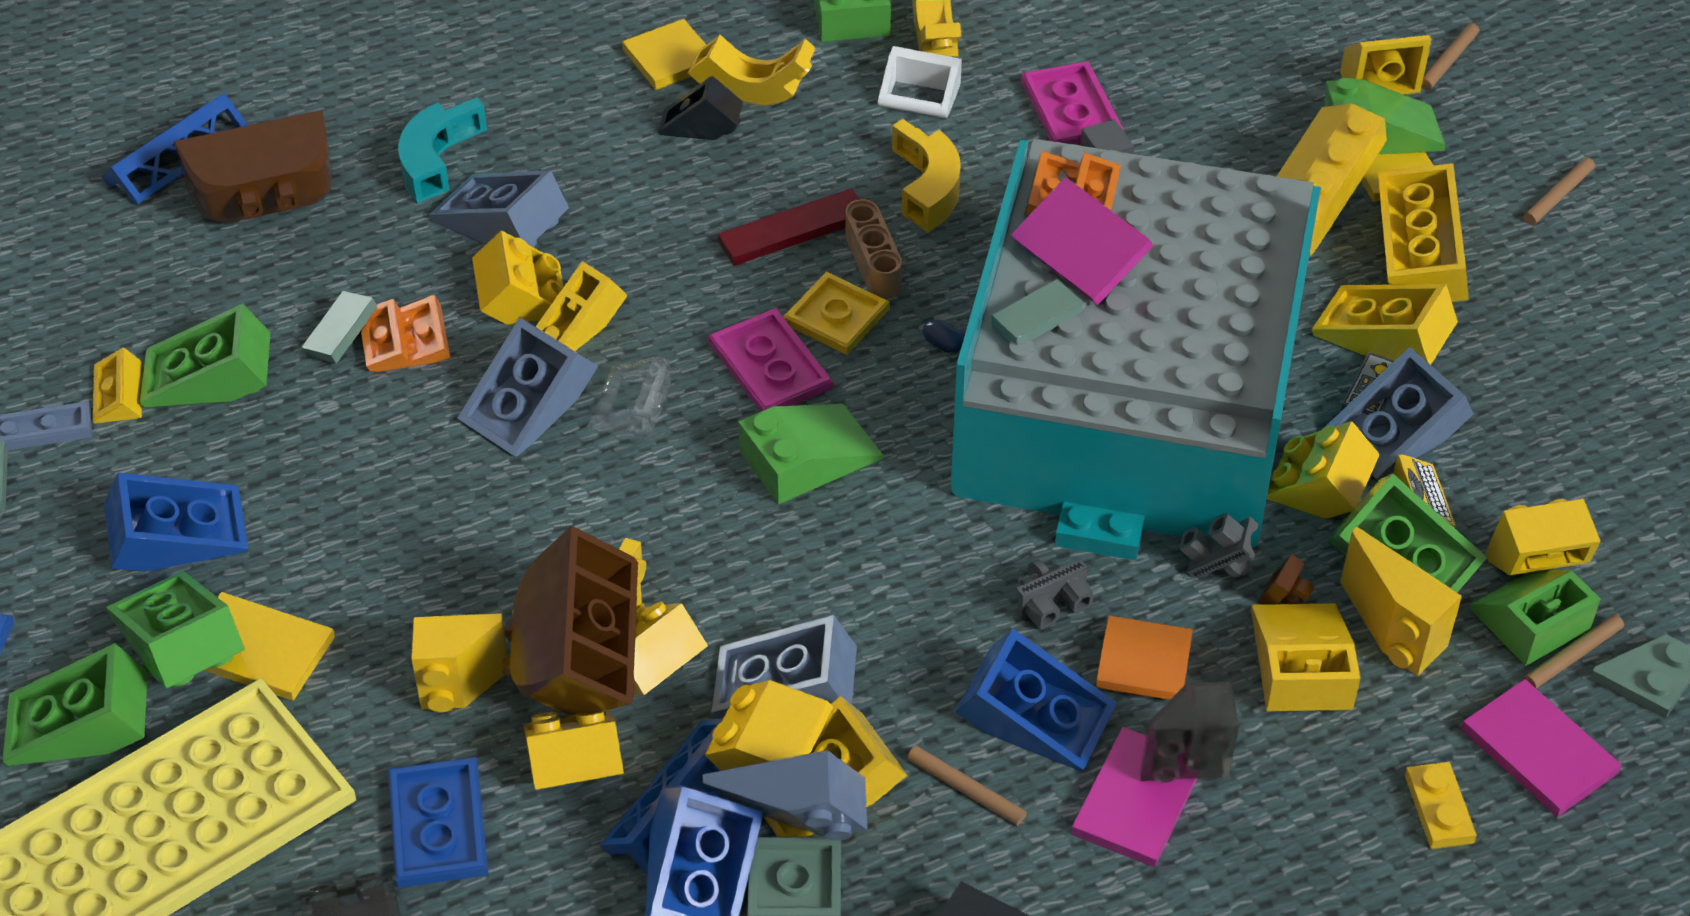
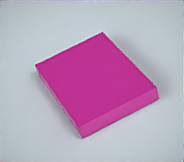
[1021,61,1124,145]
[1010,177,1153,305]
[708,308,833,412]
[1461,679,1622,817]
[1071,727,1205,868]

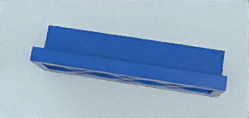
[101,93,248,205]
[600,718,723,875]

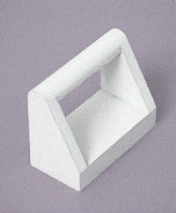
[878,46,962,119]

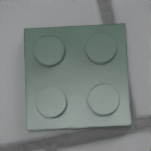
[748,837,841,916]

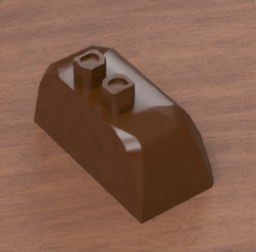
[174,110,332,224]
[502,525,638,714]

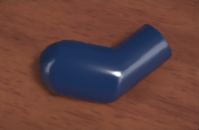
[923,320,967,352]

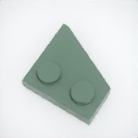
[1590,634,1690,718]

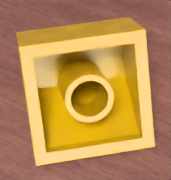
[1340,35,1431,94]
[412,613,508,712]
[705,680,833,771]

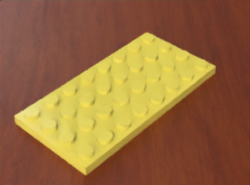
[0,678,356,916]

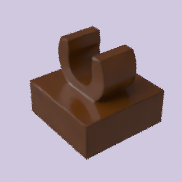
[1257,554,1314,605]

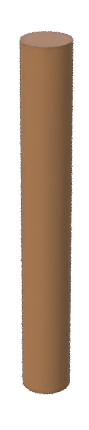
[1422,23,1479,91]
[1523,157,1595,226]
[1523,614,1624,689]
[907,745,1027,827]

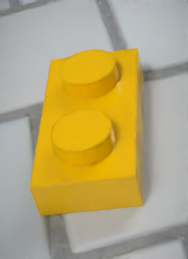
[1405,762,1477,849]

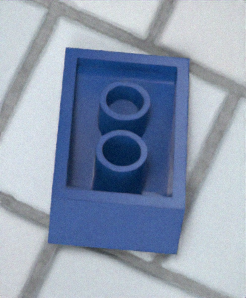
[104,473,249,571]
[955,629,1117,771]
[645,786,763,916]

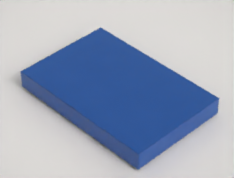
[388,757,488,888]

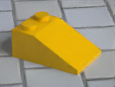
[1311,284,1458,365]
[1340,527,1462,676]
[763,696,907,837]

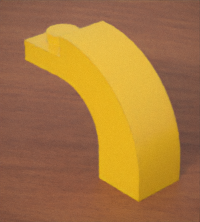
[912,0,961,57]
[688,35,816,106]
[892,119,961,233]

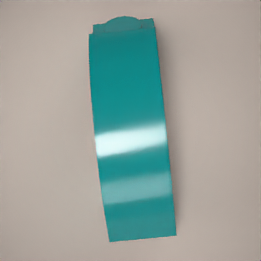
[398,97,487,204]

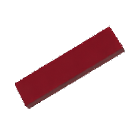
[718,188,860,266]

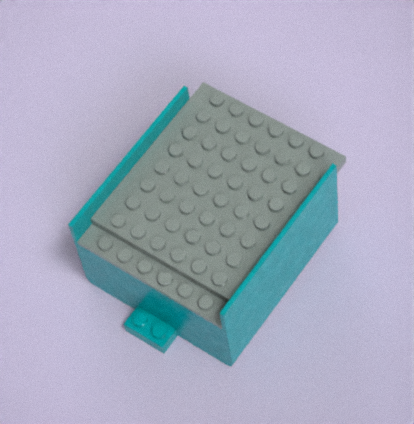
[951,138,1321,561]

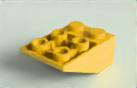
[1251,603,1361,711]

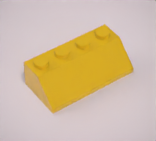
[1276,104,1387,256]
[1378,163,1469,302]

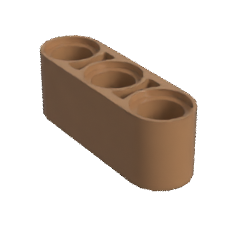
[845,199,902,299]

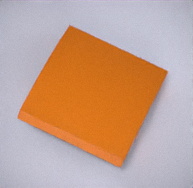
[1024,151,1121,216]
[361,294,451,372]
[1096,616,1193,702]

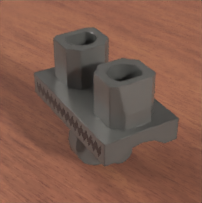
[1179,513,1258,578]
[1015,559,1093,630]

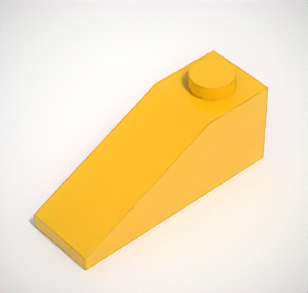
[536,261,628,351]

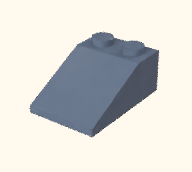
[429,170,569,247]
[457,317,598,457]
[1324,347,1474,481]
[711,615,857,718]
[703,750,867,840]

